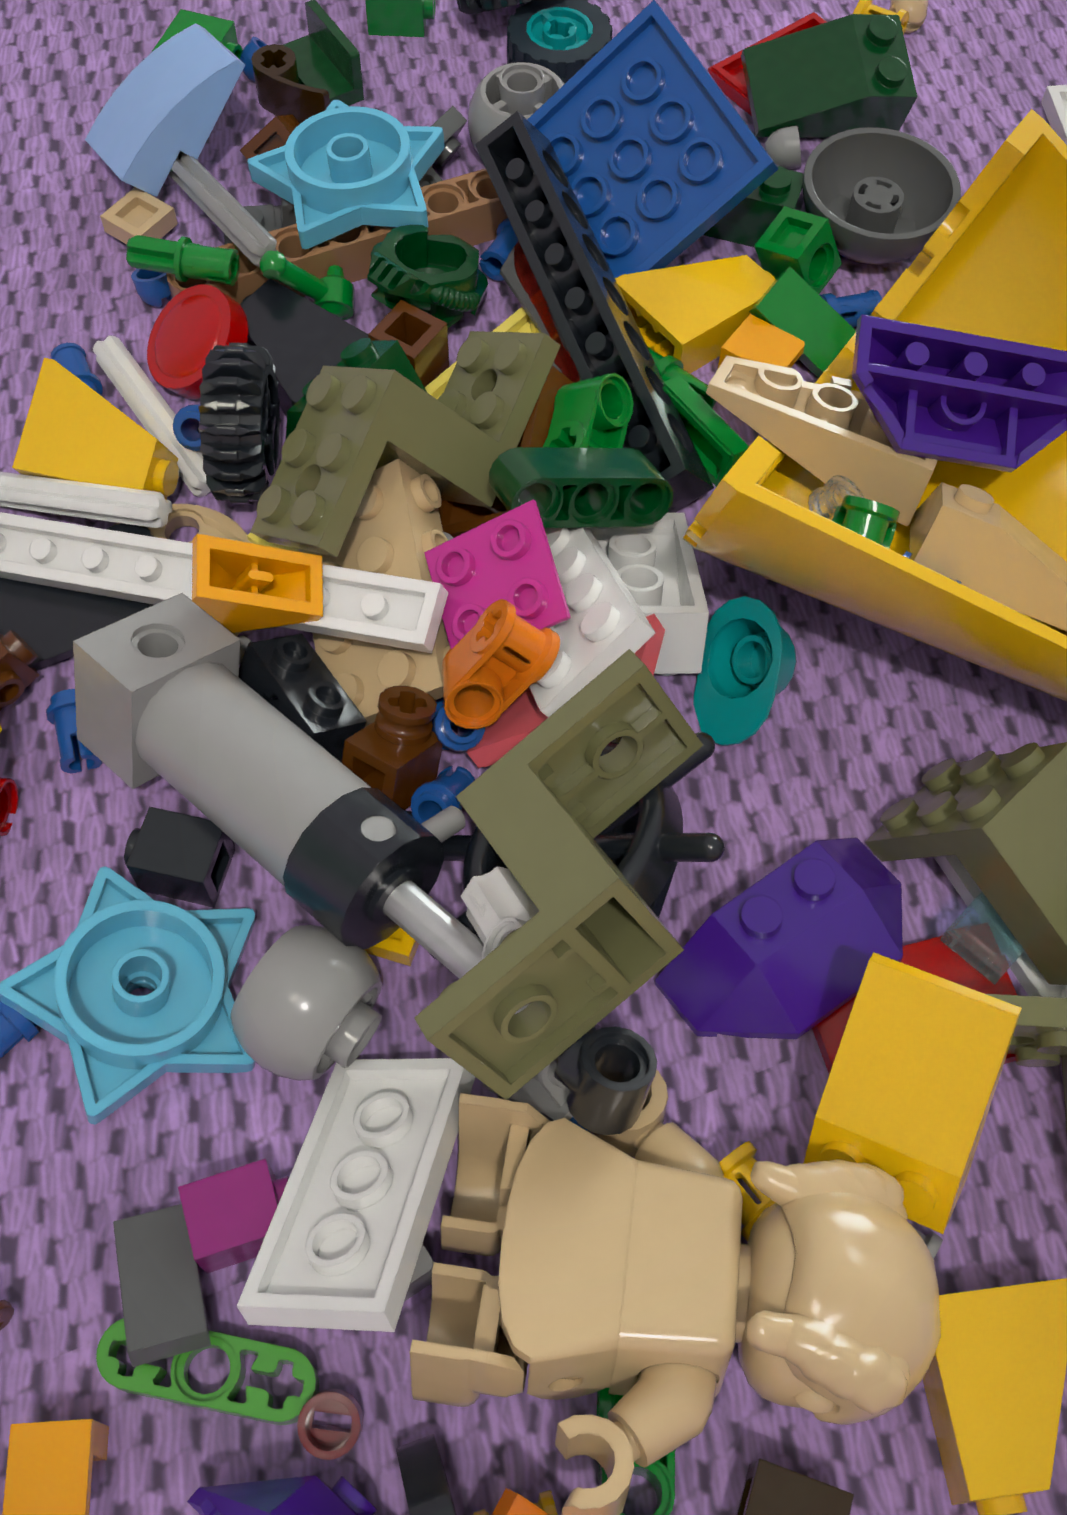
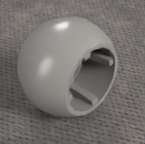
[468,62,565,158]
[230,925,382,1081]

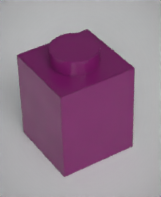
[178,1158,289,1274]

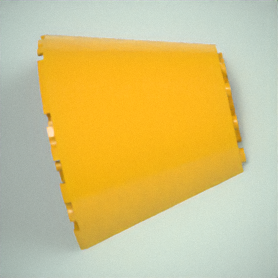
[683,109,1067,702]

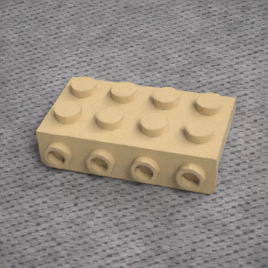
[298,459,451,728]

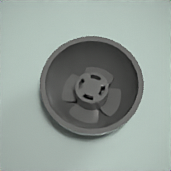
[803,127,961,265]

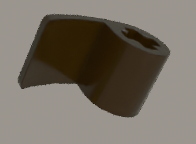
[251,44,330,124]

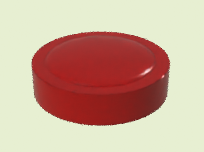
[147,284,248,399]

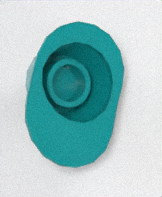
[693,596,797,746]

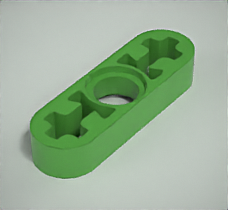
[96,1318,319,1425]

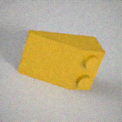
[803,952,1022,1234]

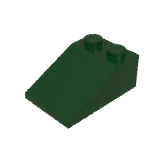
[741,14,918,137]

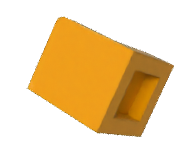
[717,314,805,370]
[2,1419,109,1515]

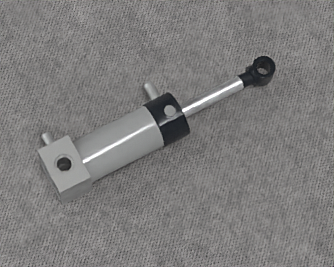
[73,593,657,1135]

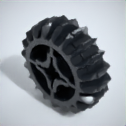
[198,343,282,505]

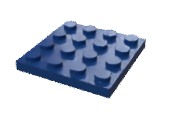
[527,0,779,278]

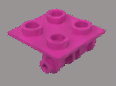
[424,500,571,649]

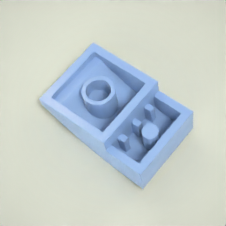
[85,23,245,197]

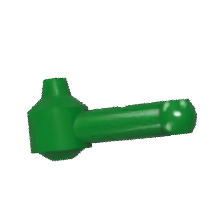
[259,250,355,320]

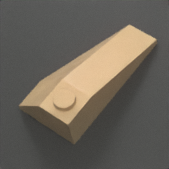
[706,356,938,526]
[910,482,1067,631]

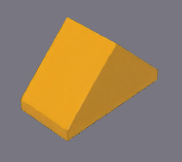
[192,533,323,633]

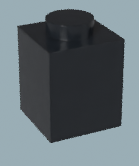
[124,806,235,908]

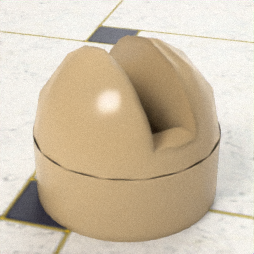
[889,0,928,33]

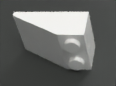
[589,513,709,676]

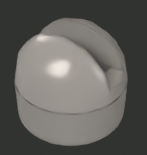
[765,126,801,170]

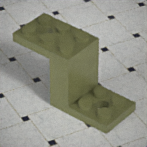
[250,331,561,557]
[414,649,703,1100]
[865,742,1067,985]

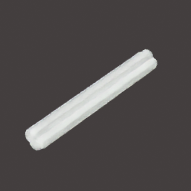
[93,335,211,497]
[0,472,172,528]

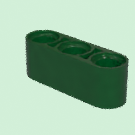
[489,447,674,528]

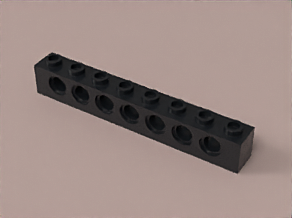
[475,111,714,513]

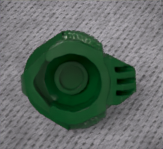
[367,225,488,328]

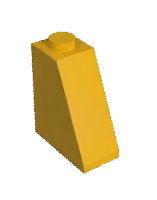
[615,255,776,374]
[12,358,179,499]
[923,1278,1067,1515]

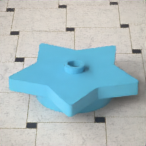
[247,100,445,249]
[0,866,255,1125]

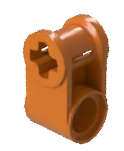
[442,599,560,729]

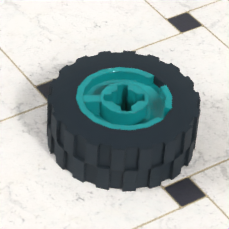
[507,0,613,83]

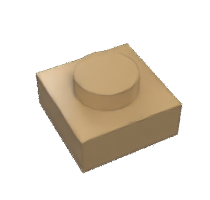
[100,187,178,245]

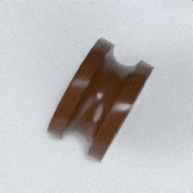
[374,686,437,746]

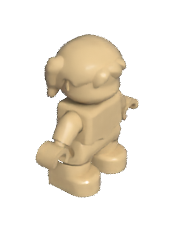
[410,1070,941,1515]

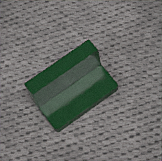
[283,0,364,106]

